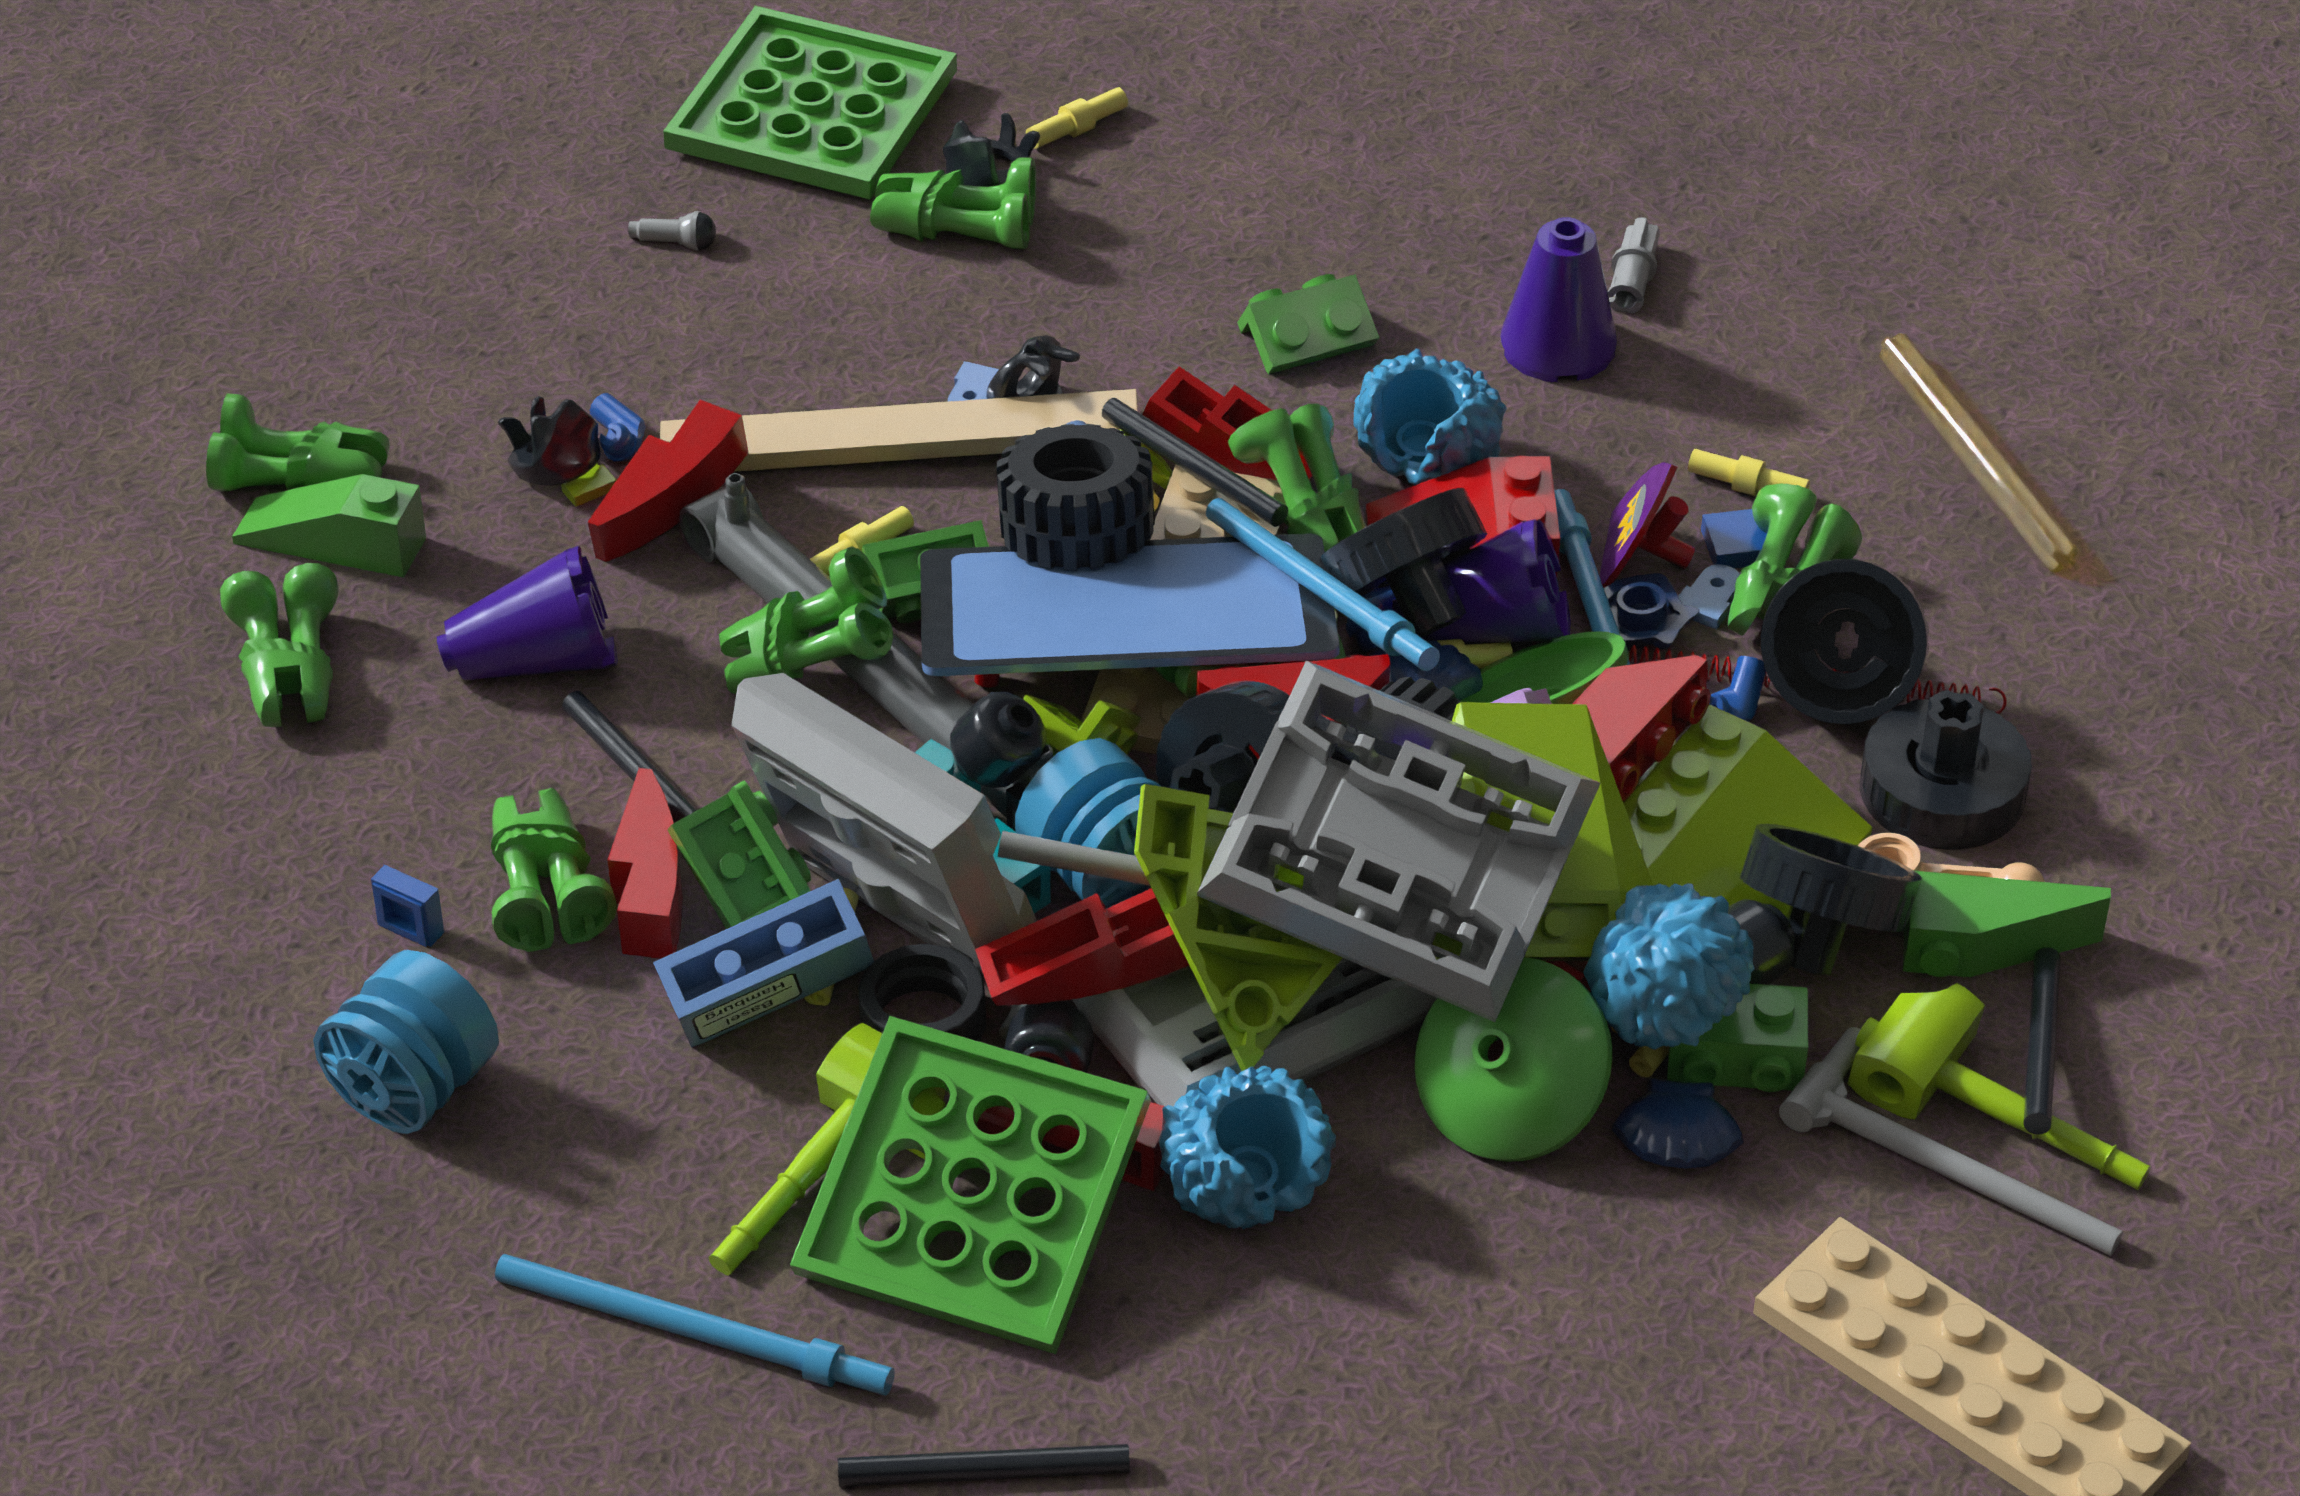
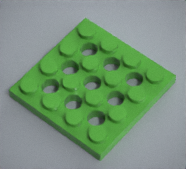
[663,6,957,199]
[790,1016,1151,1354]

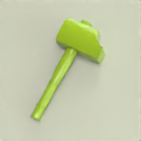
[1847,983,2151,1190]
[709,1023,946,1276]

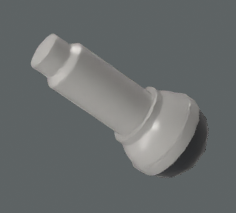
[628,211,716,251]

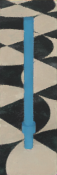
[1554,489,1631,665]
[1206,498,1440,671]
[495,1254,895,1396]

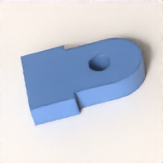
[948,361,999,402]
[1679,564,1740,630]

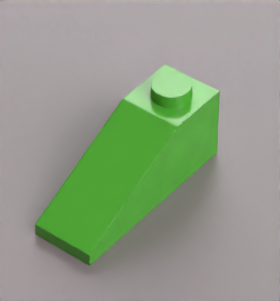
[232,474,426,578]
[1903,871,2111,977]

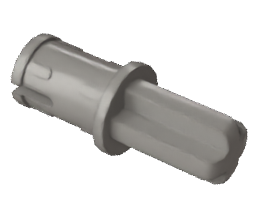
[1608,217,1660,313]

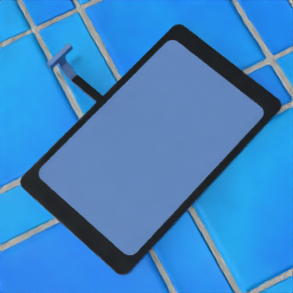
[920,533,1339,676]

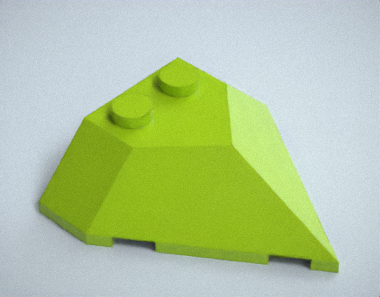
[1134,784,1342,1071]

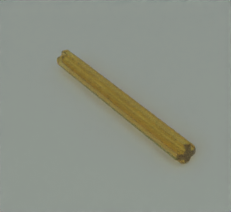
[1879,333,2078,573]

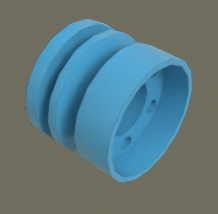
[1015,738,1161,908]
[313,950,499,1134]

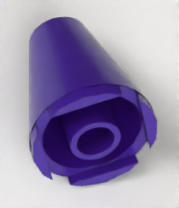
[1500,217,1617,382]
[1392,519,1571,644]
[437,546,618,680]

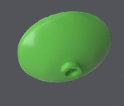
[1461,631,1629,704]
[1415,957,1612,1162]

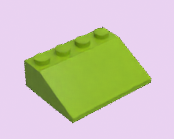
[1623,704,1872,917]

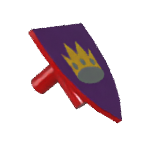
[1599,462,1695,588]

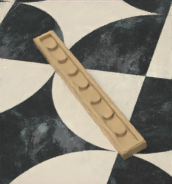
[660,389,1138,472]

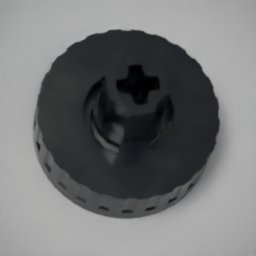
[1319,488,1487,637]
[1761,558,1929,724]
[1156,681,1317,813]
[1859,690,2032,850]
[1740,824,1922,975]

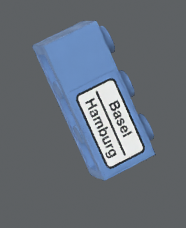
[653,879,874,1047]

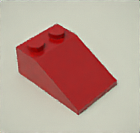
[1365,456,1560,577]

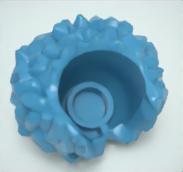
[1353,349,1507,486]
[1583,883,1755,1050]
[1159,1066,1336,1229]

